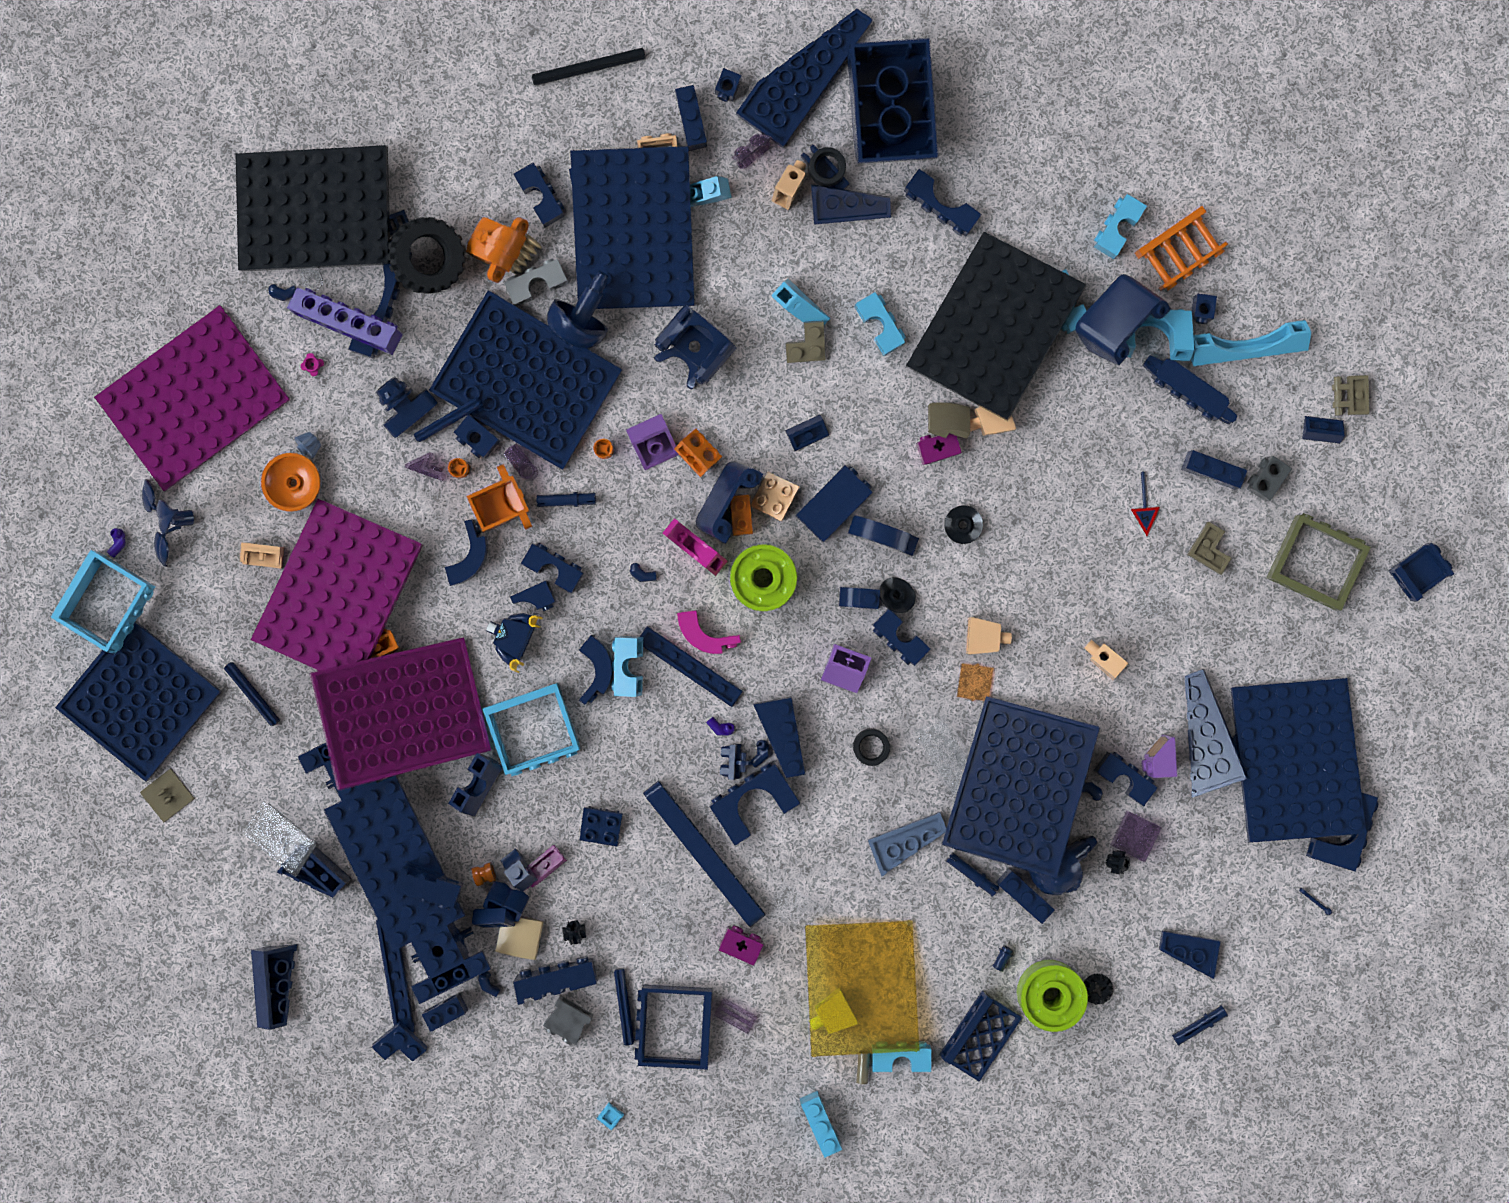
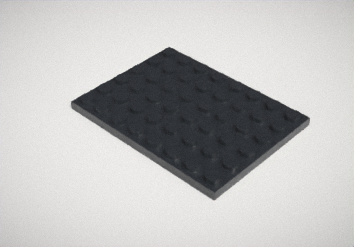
[235,145,391,271]
[906,231,1086,421]

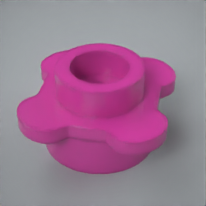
[301,353,324,376]

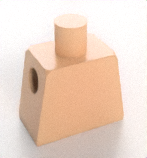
[772,160,806,210]
[970,407,1016,436]
[966,617,1012,654]
[1084,640,1128,680]

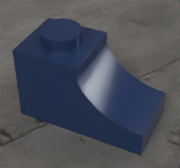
[510,581,557,612]
[839,587,880,609]
[500,848,538,892]

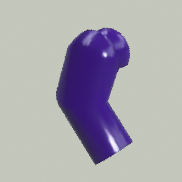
[107,528,126,558]
[706,717,735,736]

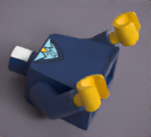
[486,613,543,673]

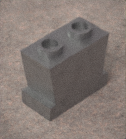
[543,995,594,1045]

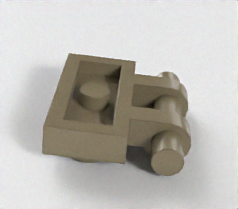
[1332,375,1370,416]

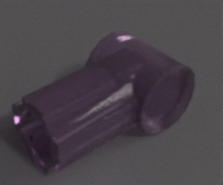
[503,443,538,481]

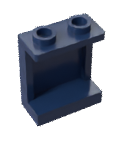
[1388,543,1454,602]

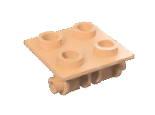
[750,472,800,521]

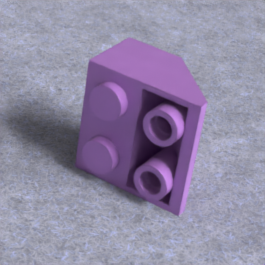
[821,644,871,693]

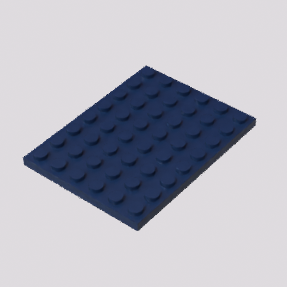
[570,146,695,309]
[428,290,622,470]
[1231,678,1366,843]
[942,696,1100,879]

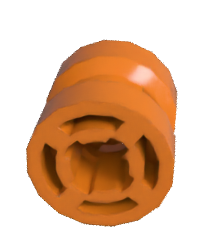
[593,439,614,459]
[448,458,470,479]
[471,862,496,886]

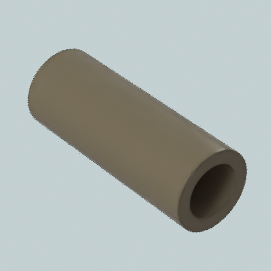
[856,1051,870,1084]

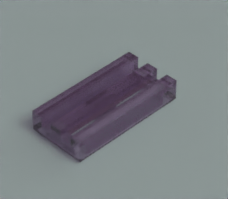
[714,997,757,1034]

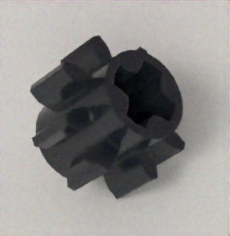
[1106,850,1130,875]
[562,920,586,945]

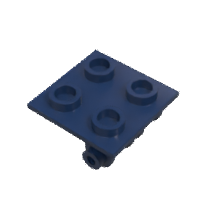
[579,806,623,847]

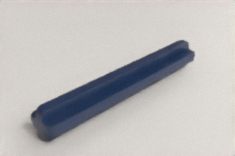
[414,397,482,442]
[224,662,280,726]
[614,968,634,1046]

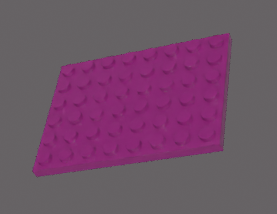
[94,305,290,491]
[250,499,423,670]
[310,637,491,790]

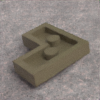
[785,320,826,363]
[1187,522,1231,575]

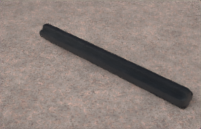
[532,48,645,86]

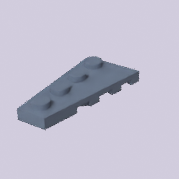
[868,812,946,876]

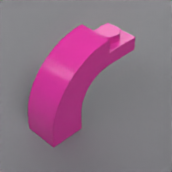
[662,518,727,576]
[677,610,741,654]

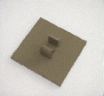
[140,768,194,823]

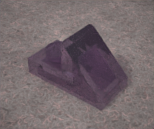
[404,452,446,482]

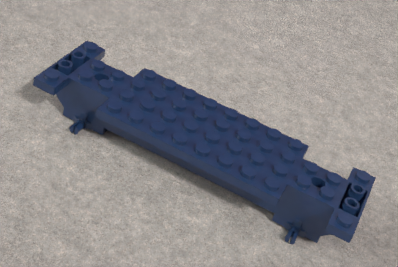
[297,742,491,1004]

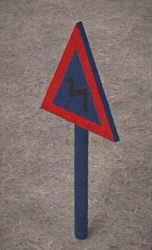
[1131,471,1160,536]

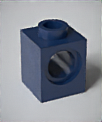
[715,68,742,102]
[1191,293,1217,324]

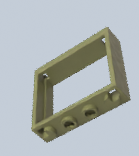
[1266,513,1371,611]

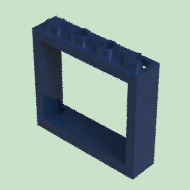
[634,984,712,1070]

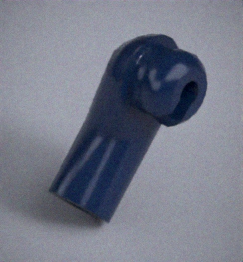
[268,284,296,301]
[629,563,657,582]
[751,740,769,768]
[1082,782,1103,801]
[478,971,501,997]

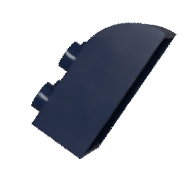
[847,38,938,164]

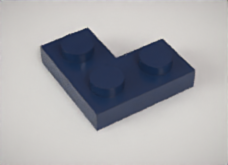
[371,1021,428,1062]

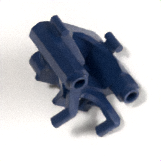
[654,305,737,390]

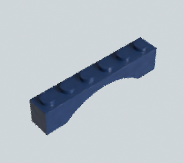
[348,240,412,359]

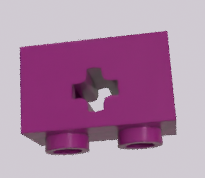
[916,433,962,466]
[718,925,764,966]

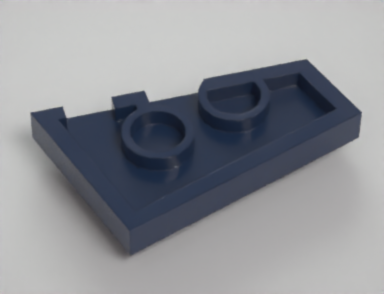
[1159,930,1221,979]

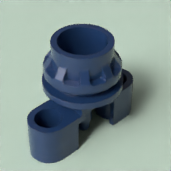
[375,376,438,438]

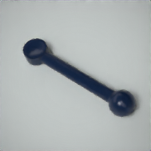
[1299,888,1332,915]

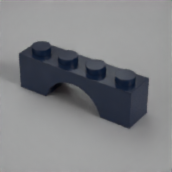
[904,169,982,236]

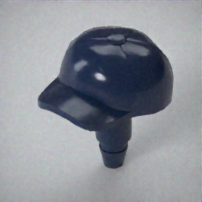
[547,271,609,348]
[1029,836,1098,895]

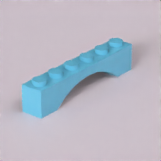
[1191,320,1311,366]

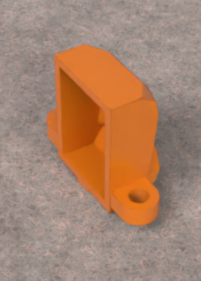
[466,217,529,283]
[466,464,532,533]

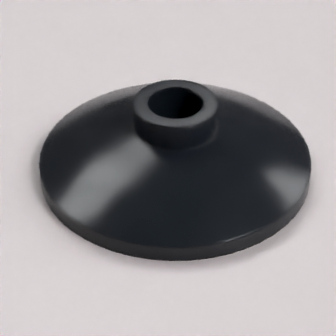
[944,505,983,544]
[879,577,916,613]

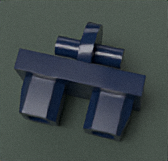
[720,744,752,780]

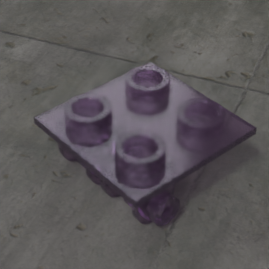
[731,133,772,169]
[1110,811,1162,862]

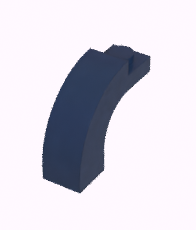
[848,515,919,556]
[445,519,488,586]
[579,635,613,705]

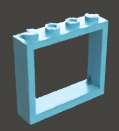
[51,550,156,654]
[483,683,581,777]

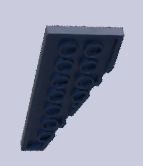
[736,9,873,148]

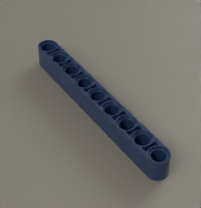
[643,781,765,927]

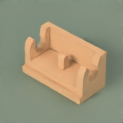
[240,542,284,568]

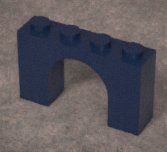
[709,762,800,845]
[1306,793,1378,872]

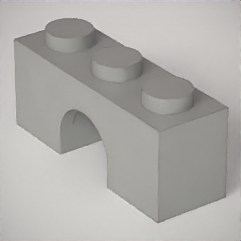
[504,259,569,307]

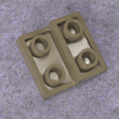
[928,402,970,439]

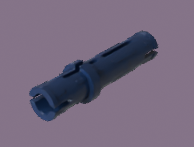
[536,492,596,507]
[945,852,999,897]
[1172,1005,1228,1046]

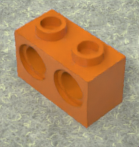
[674,429,722,478]
[730,495,753,536]

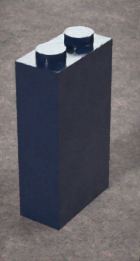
[795,465,873,543]

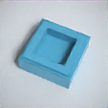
[597,1102,624,1130]

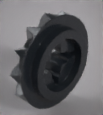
[1084,973,1113,1005]

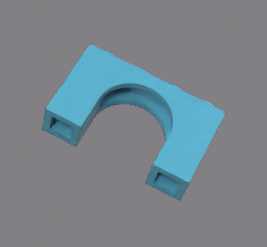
[1126,309,1194,361]

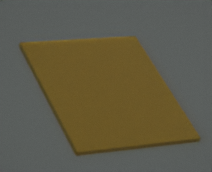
[805,920,919,1057]

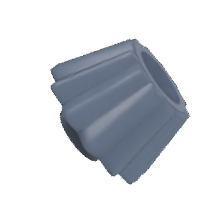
[294,432,321,459]

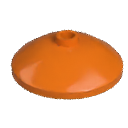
[261,453,321,512]

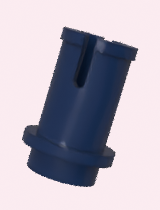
[992,945,1013,972]

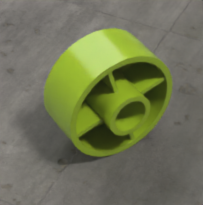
[730,544,797,611]
[1017,960,1088,1032]

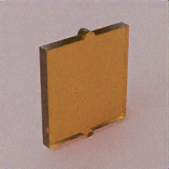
[957,663,993,701]

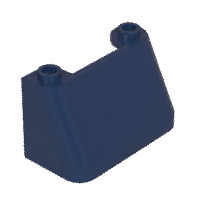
[1075,274,1171,366]
[696,461,764,544]

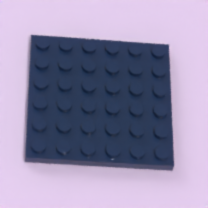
[55,621,222,782]

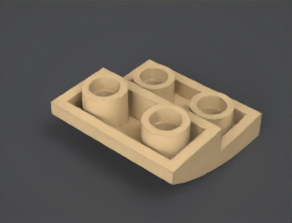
[495,917,544,960]

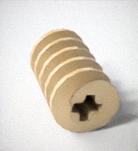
[510,233,542,275]

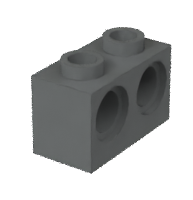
[1247,456,1292,502]

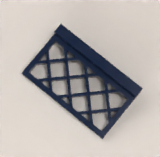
[939,990,1022,1082]

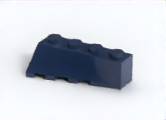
[251,944,297,1030]

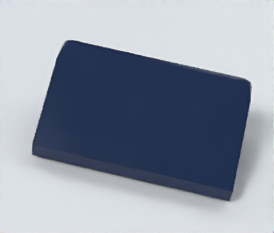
[785,414,830,451]
[1302,416,1345,444]
[472,908,515,928]

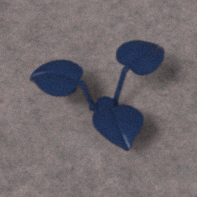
[142,479,194,567]

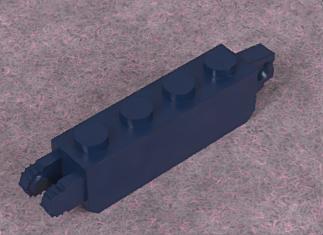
[1142,355,1237,424]

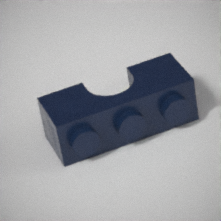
[675,85,707,151]
[513,162,565,228]
[1181,450,1248,490]
[521,543,584,593]
[872,608,931,666]
[1094,752,1157,806]
[448,753,503,817]
[996,868,1055,924]

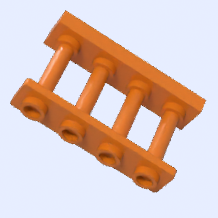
[1135,206,1228,291]

